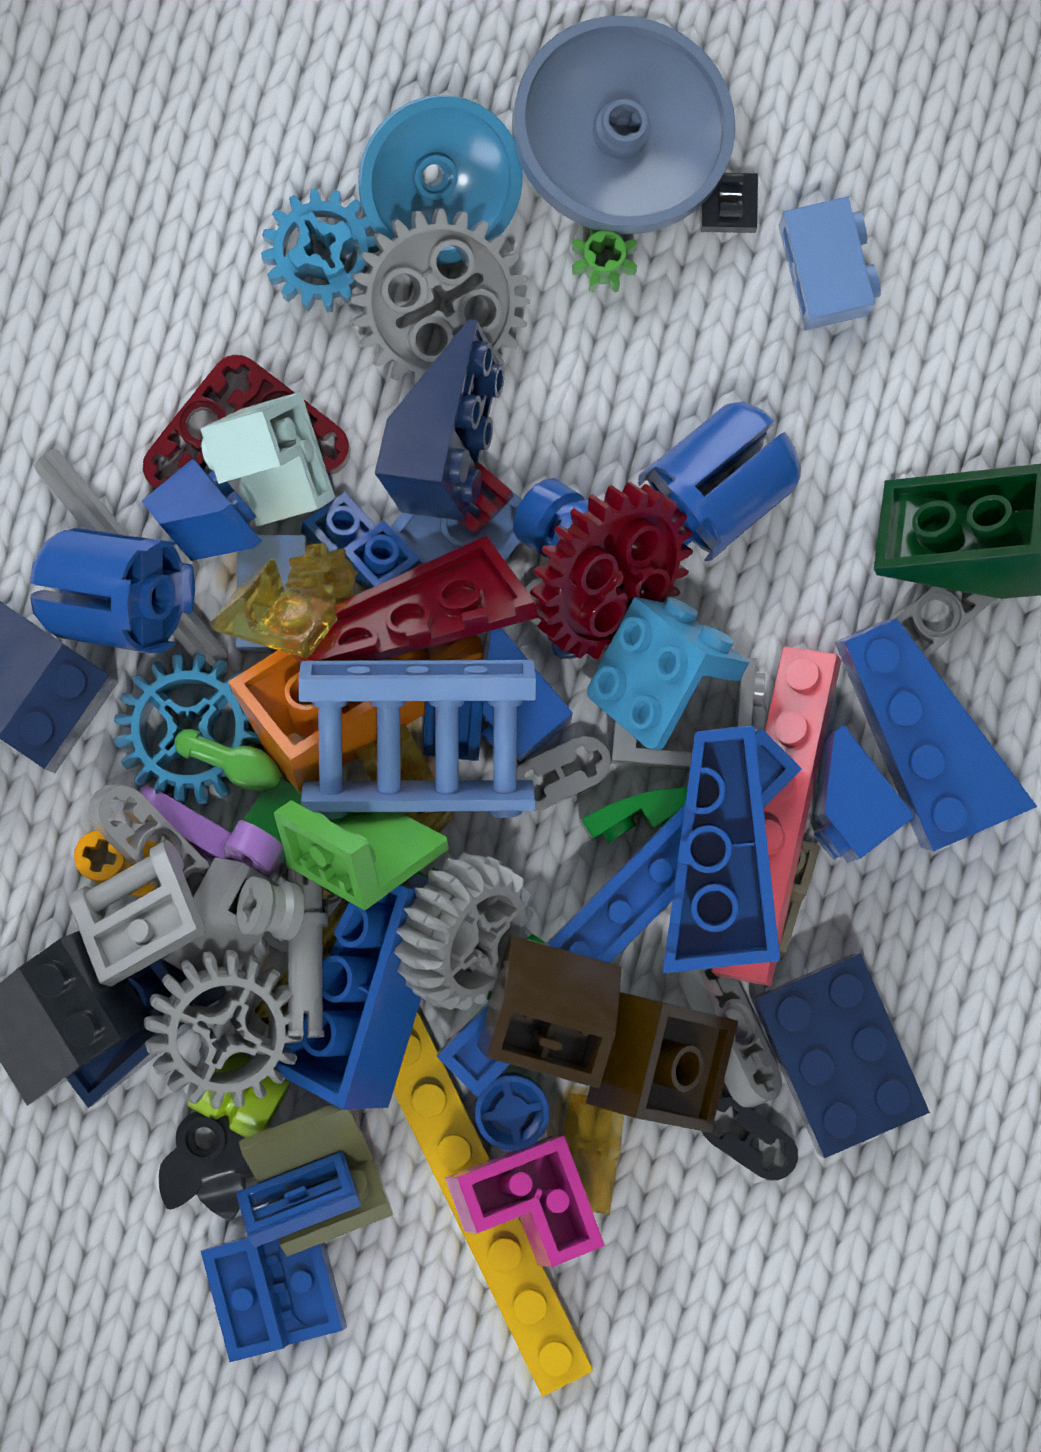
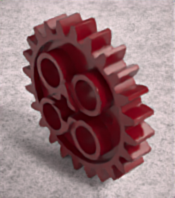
[530,482,693,659]

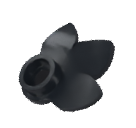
[158,1111,254,1220]

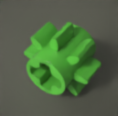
[572,228,638,293]

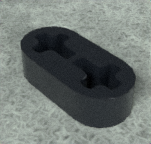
[701,1096,798,1181]

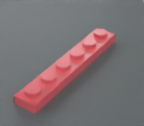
[711,646,842,986]

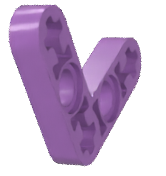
[140,785,284,882]

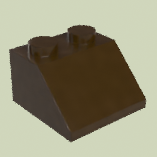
[586,992,738,1133]

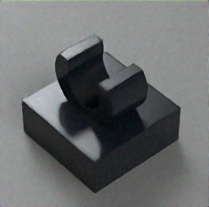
[701,173,758,233]

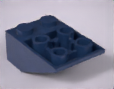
[375,319,504,521]

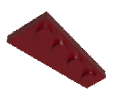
[281,535,539,666]

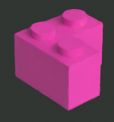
[445,1136,605,1267]

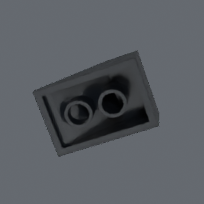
[0,931,151,1106]

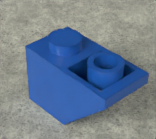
[142,459,262,561]

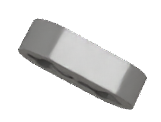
[517,736,611,812]

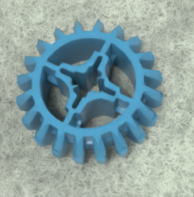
[114,653,263,805]

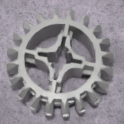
[394,853,534,1011]
[144,950,303,1109]

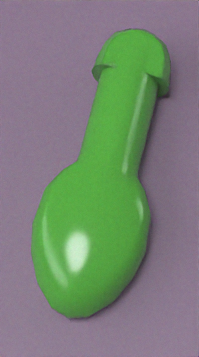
[174,729,281,791]

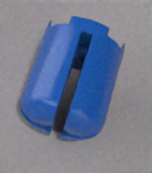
[638,401,801,562]
[30,528,195,653]

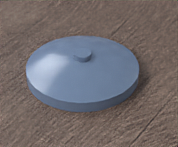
[512,15,735,234]

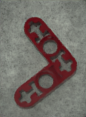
[142,354,351,490]

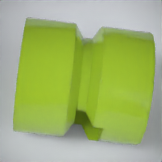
[187,1052,292,1138]

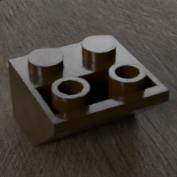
[477,934,622,1089]

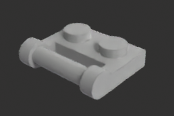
[69,840,207,986]

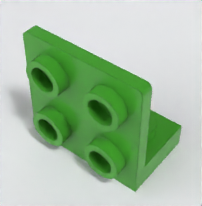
[273,800,449,910]

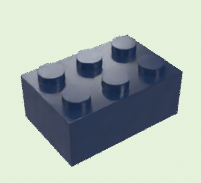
[750,953,930,1158]

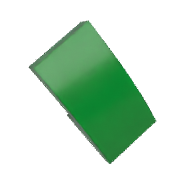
[580,788,687,843]

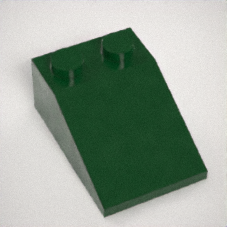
[874,464,1041,599]

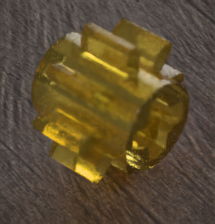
[285,543,358,613]

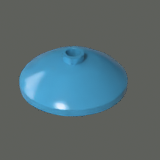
[358,95,523,265]

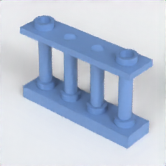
[299,660,536,819]

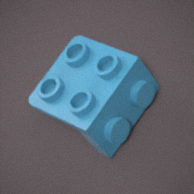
[587,597,750,750]

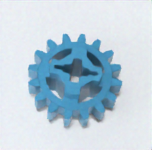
[261,189,380,313]

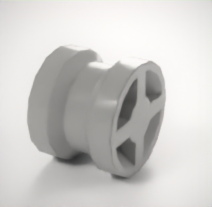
[237,877,305,941]

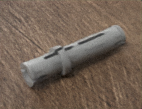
[286,862,328,1038]

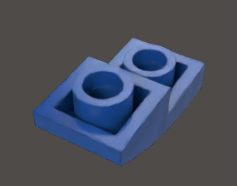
[301,492,420,590]

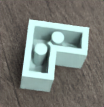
[201,392,335,526]

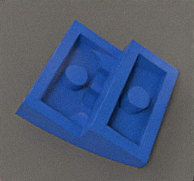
[200,1236,347,1362]

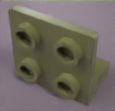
[239,1104,393,1257]

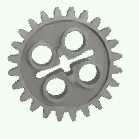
[347,209,530,387]

